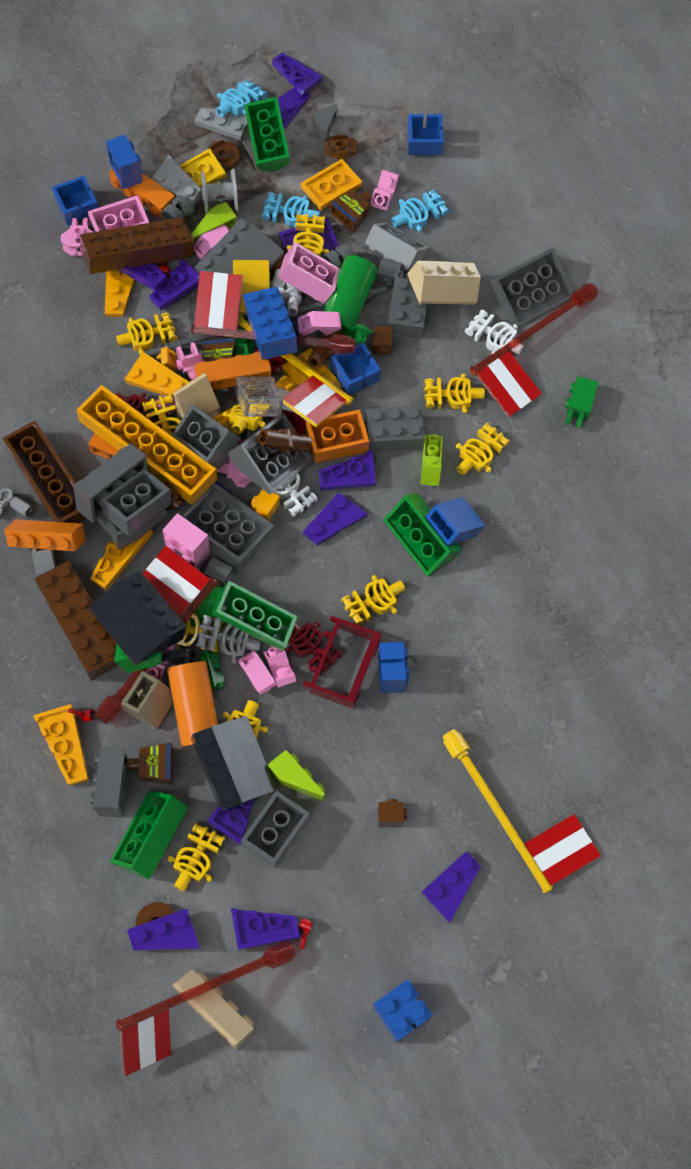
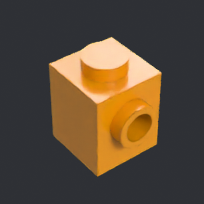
[251,489,280,521]

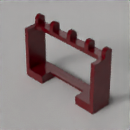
[302,616,382,709]

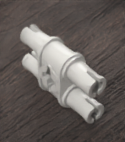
[270,269,302,316]

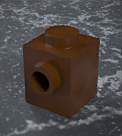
[370,326,392,356]
[378,799,407,827]

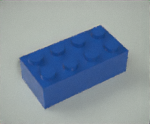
[243,286,298,360]

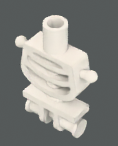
[465,310,524,357]
[273,473,318,517]

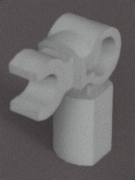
[0,489,33,518]

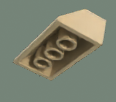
[407,261,481,305]
[173,969,255,1050]

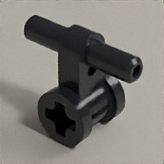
[161,649,195,665]

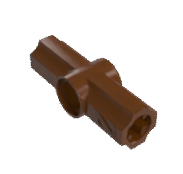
[307,329,344,370]
[257,429,312,452]

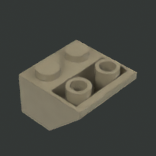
[121,671,173,730]

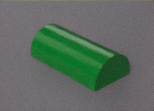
[244,97,290,171]
[323,255,378,332]
[212,581,298,651]

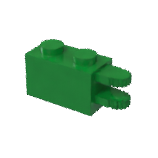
[564,376,598,428]

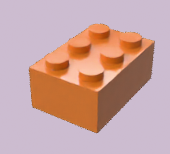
[306,410,369,463]

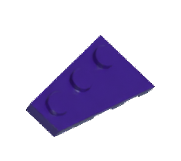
[277,87,310,131]
[149,259,199,311]
[318,450,376,491]
[303,492,368,546]
[207,800,254,845]
[127,908,200,951]

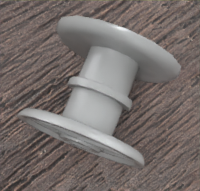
[201,168,239,214]

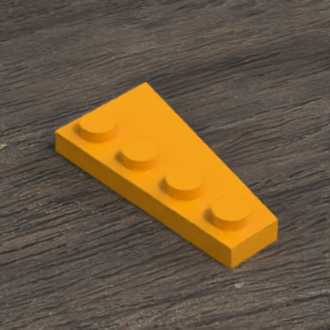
[105,270,135,317]
[124,352,190,399]
[90,529,154,591]
[33,704,89,786]

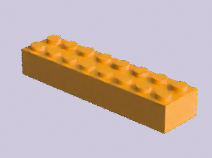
[76,385,217,505]

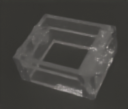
[235,377,283,417]

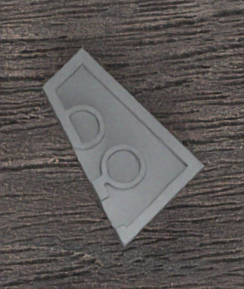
[194,108,248,141]

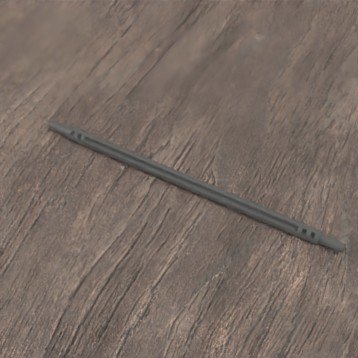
[147,285,388,357]

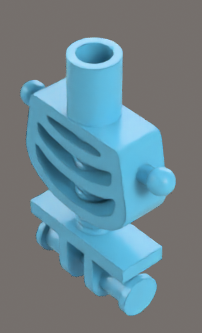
[216,79,267,117]
[391,189,450,232]
[261,192,320,228]

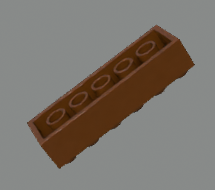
[80,217,193,274]
[2,420,87,523]
[34,560,119,681]

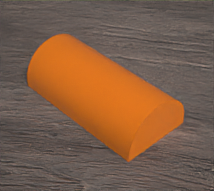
[167,661,218,747]

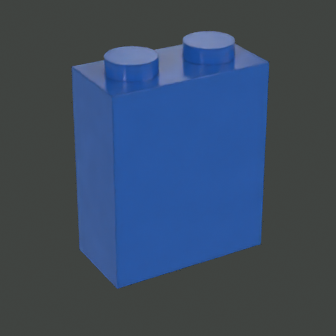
[426,497,485,545]

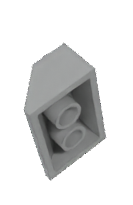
[365,222,430,270]

